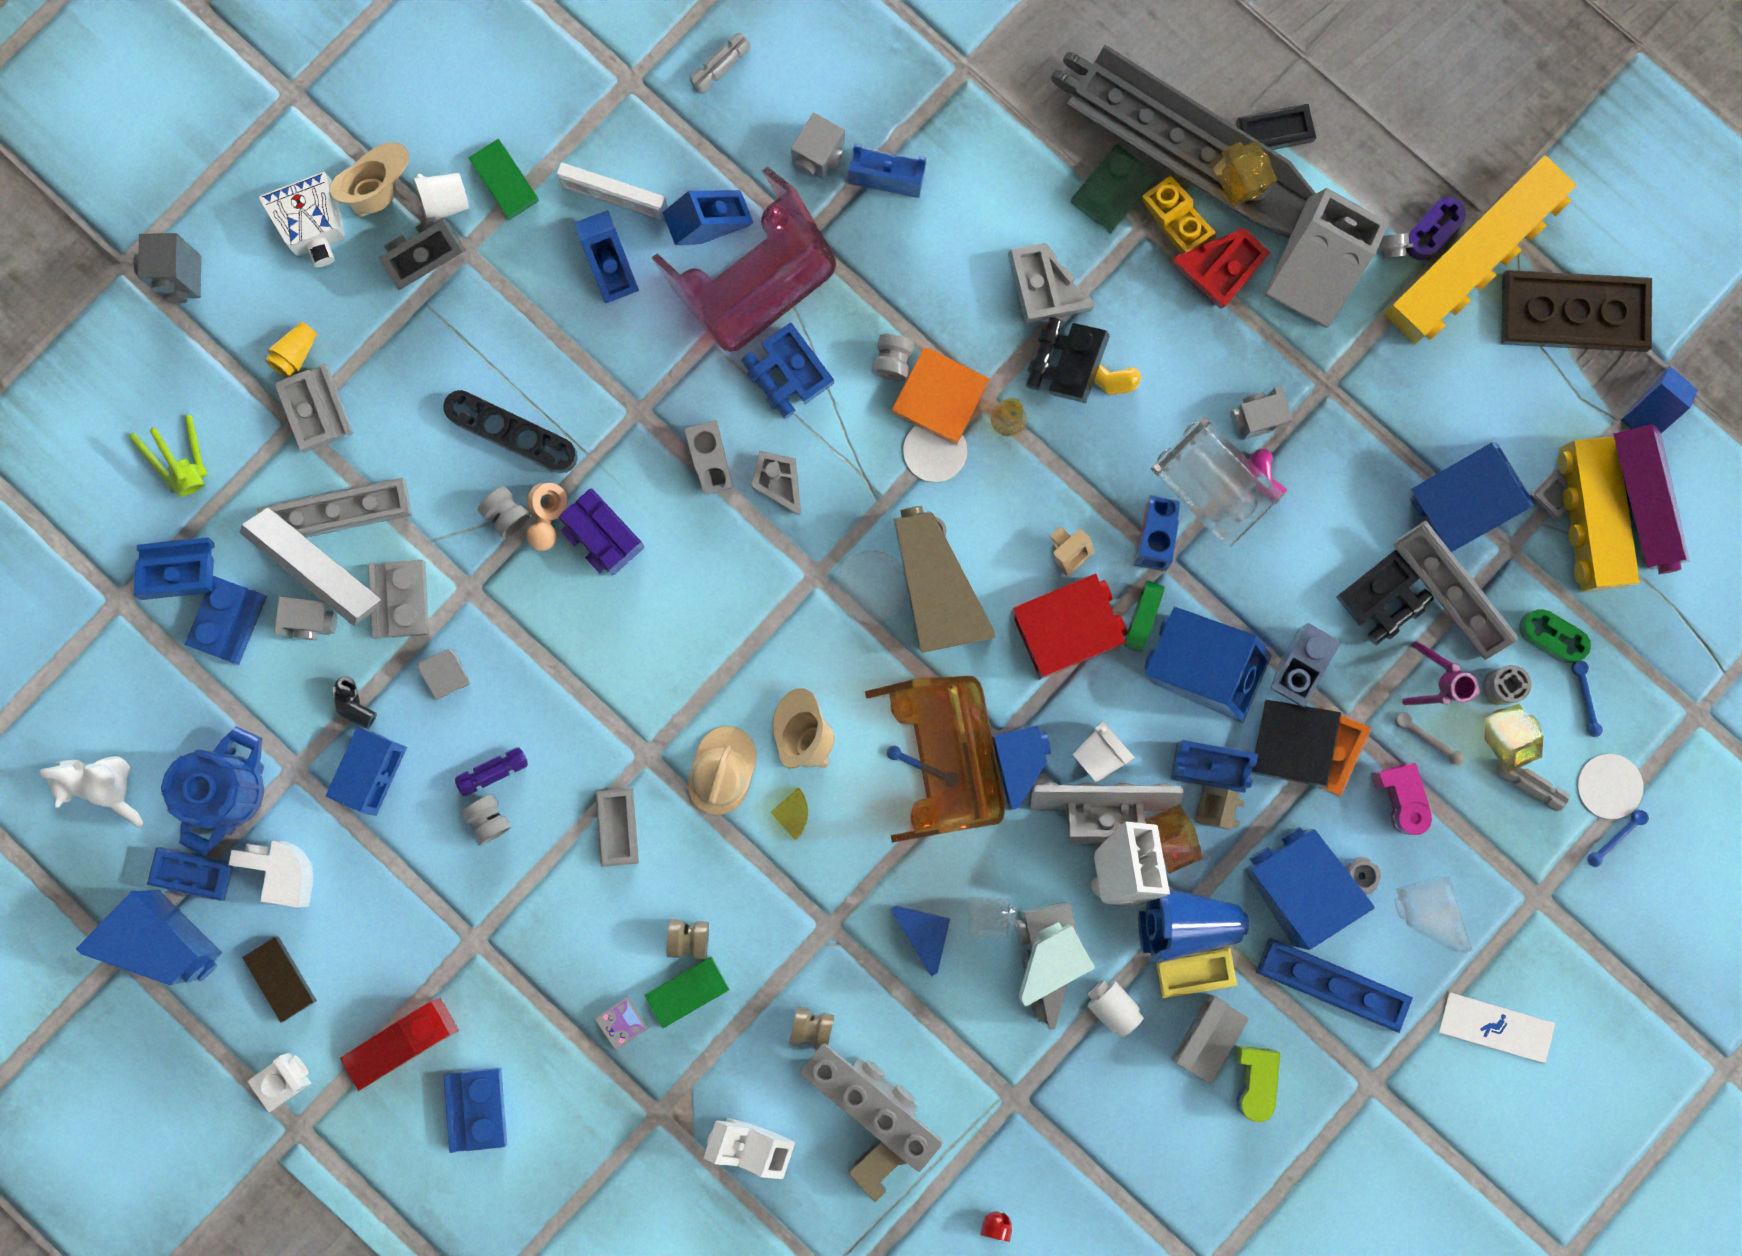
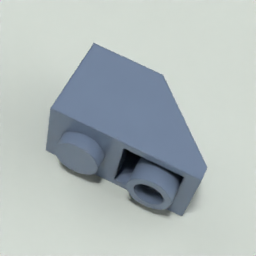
[1270,623,1341,707]

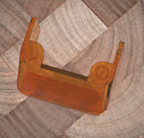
[865,676,1005,843]

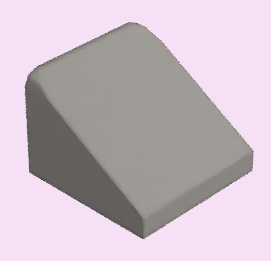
[417,648,471,700]

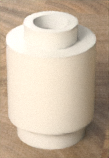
[1087,980,1144,1038]

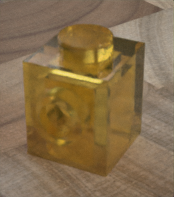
[1213,141,1278,207]
[1484,704,1544,772]

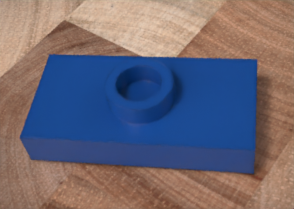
[147,847,233,901]

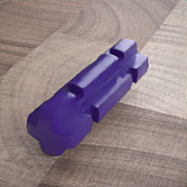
[455,747,528,796]

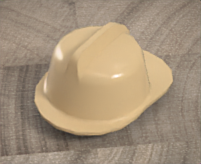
[330,143,409,217]
[772,688,835,769]
[688,726,757,815]

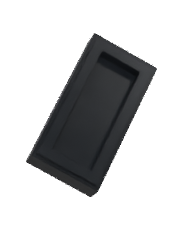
[1236,104,1317,150]

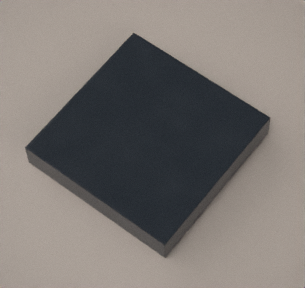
[1251,699,1341,788]

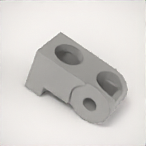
[684,420,733,496]

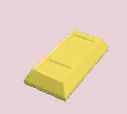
[1156,948,1237,998]

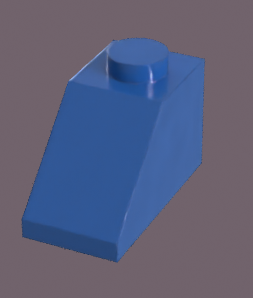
[662,190,754,245]
[574,210,639,304]
[991,725,1051,811]

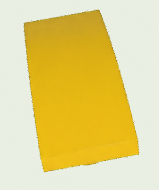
[1142,175,1216,254]

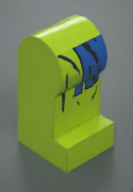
[1234,1045,1281,1122]

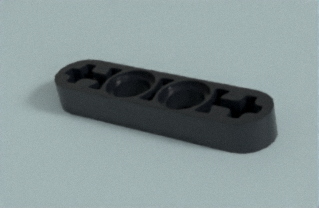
[443,390,578,474]

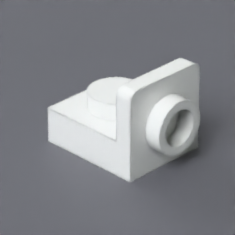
[247,1052,311,1113]

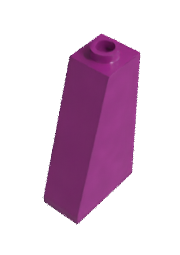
[1613,424,1690,575]

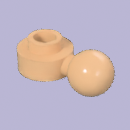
[527,483,567,551]

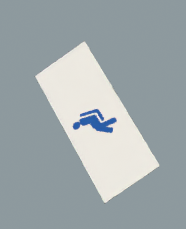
[1439,992,1556,1064]

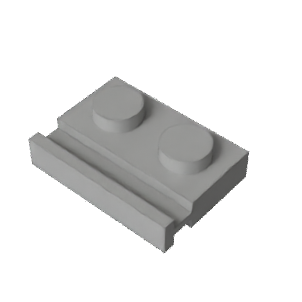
[275,363,354,453]
[368,560,429,639]

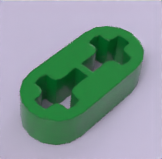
[1123,580,1165,652]
[1519,609,1591,663]

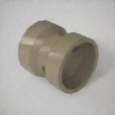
[667,919,709,960]
[789,1007,835,1051]

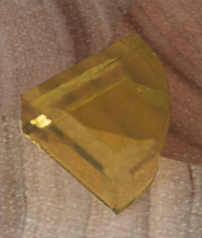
[771,787,808,840]

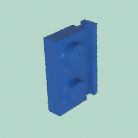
[133,537,215,600]
[184,576,267,665]
[443,1068,508,1153]

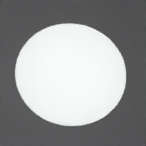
[903,425,967,482]
[1578,754,1643,819]

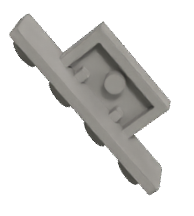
[1029,782,1184,844]
[800,1043,942,1172]

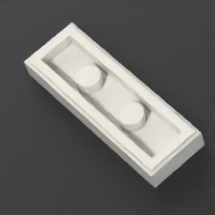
[557,162,668,220]

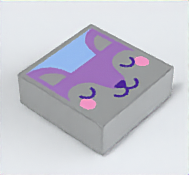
[595,996,649,1050]

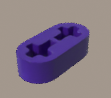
[1406,197,1466,260]

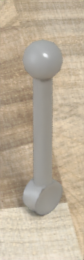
[1395,712,1464,766]

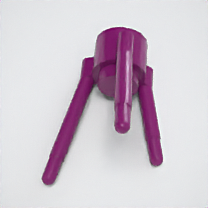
[1402,641,1480,705]

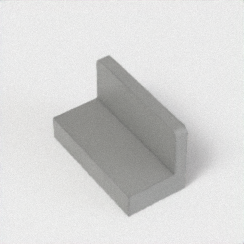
[1171,994,1248,1083]

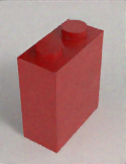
[1010,573,1128,680]

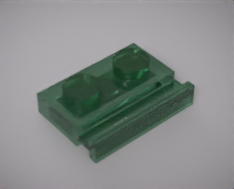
[1070,144,1158,234]

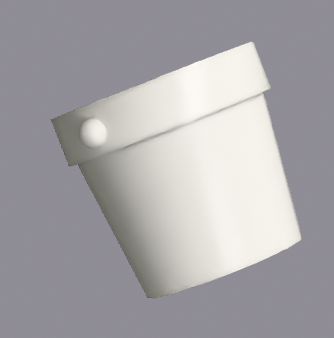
[414,173,469,222]
[1072,721,1135,783]

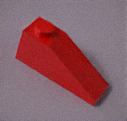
[340,998,459,1091]

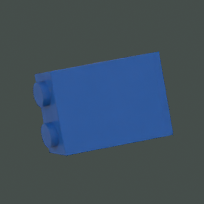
[1410,441,1535,552]
[1144,606,1272,723]
[1244,827,1375,950]
[76,890,223,985]

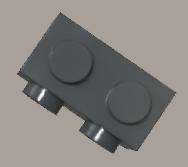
[379,216,466,290]
[133,233,201,304]

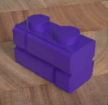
[559,488,645,576]

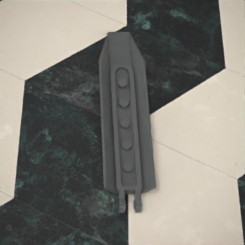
[1051,45,1316,238]

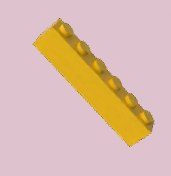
[1384,155,1577,345]

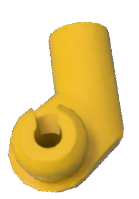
[1094,364,1141,395]

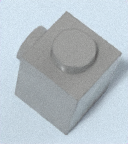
[791,112,845,178]

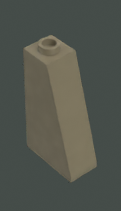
[893,506,996,653]

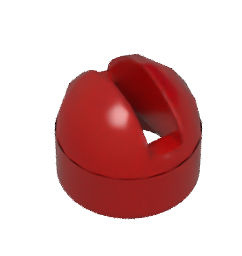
[980,1211,1012,1242]

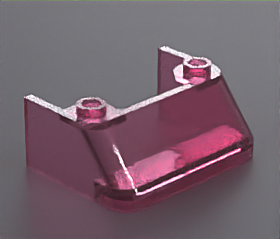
[652,167,836,352]

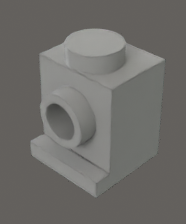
[1230,385,1293,440]
[274,597,337,640]

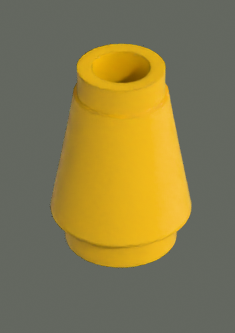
[265,322,318,378]

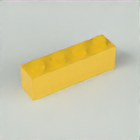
[1557,437,1640,593]

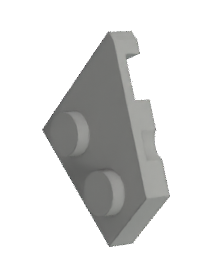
[1008,243,1095,323]

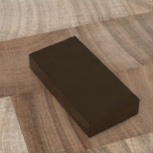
[242,936,317,1023]

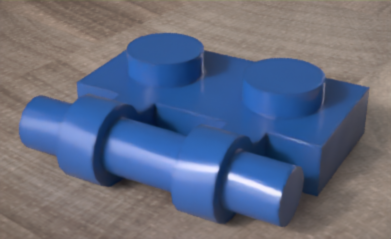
[741,322,834,419]

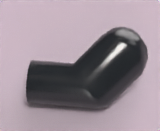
[333,676,377,729]

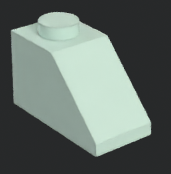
[1018,922,1095,1007]

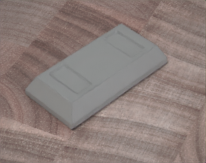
[595,788,639,867]

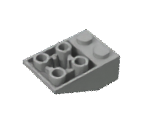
[1264,188,1389,328]
[1014,902,1077,1030]

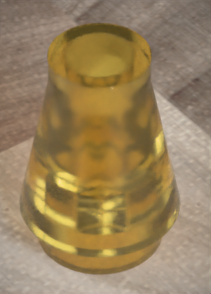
[991,398,1027,437]

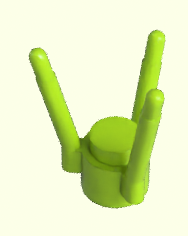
[129,414,209,497]

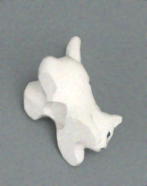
[39,756,143,828]

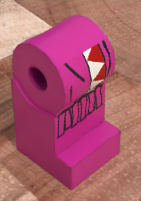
[1371,763,1432,835]

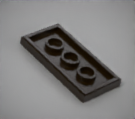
[1501,270,1652,352]

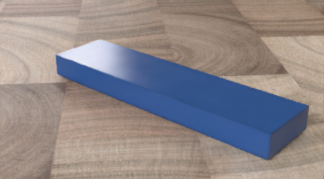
[1255,938,1413,1033]

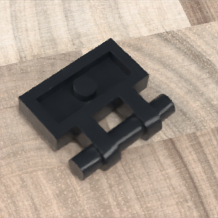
[1026,317,1110,403]
[1336,550,1434,646]

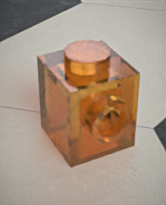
[1145,804,1204,874]

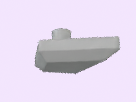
[751,451,801,515]

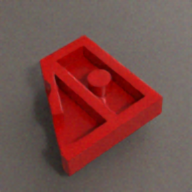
[1169,228,1271,309]

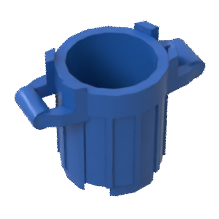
[161,726,264,856]

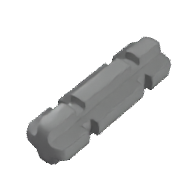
[690,32,751,93]
[1497,758,1570,811]

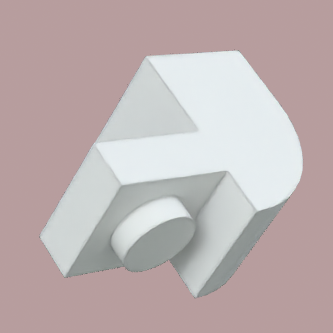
[229,841,313,908]
[703,1118,795,1179]

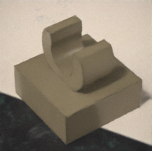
[1195,786,1244,830]

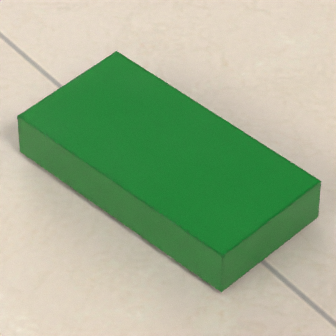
[468,138,539,220]
[644,956,730,1028]

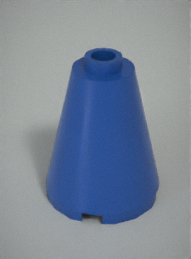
[1138,889,1249,963]

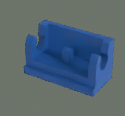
[848,143,927,198]
[325,727,407,816]
[1170,740,1258,793]

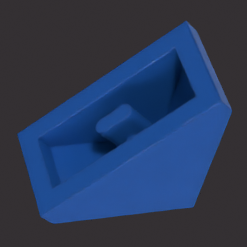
[1621,366,1698,434]
[891,905,950,976]

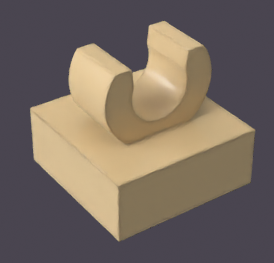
[1050,526,1095,577]

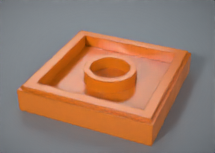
[891,346,990,445]

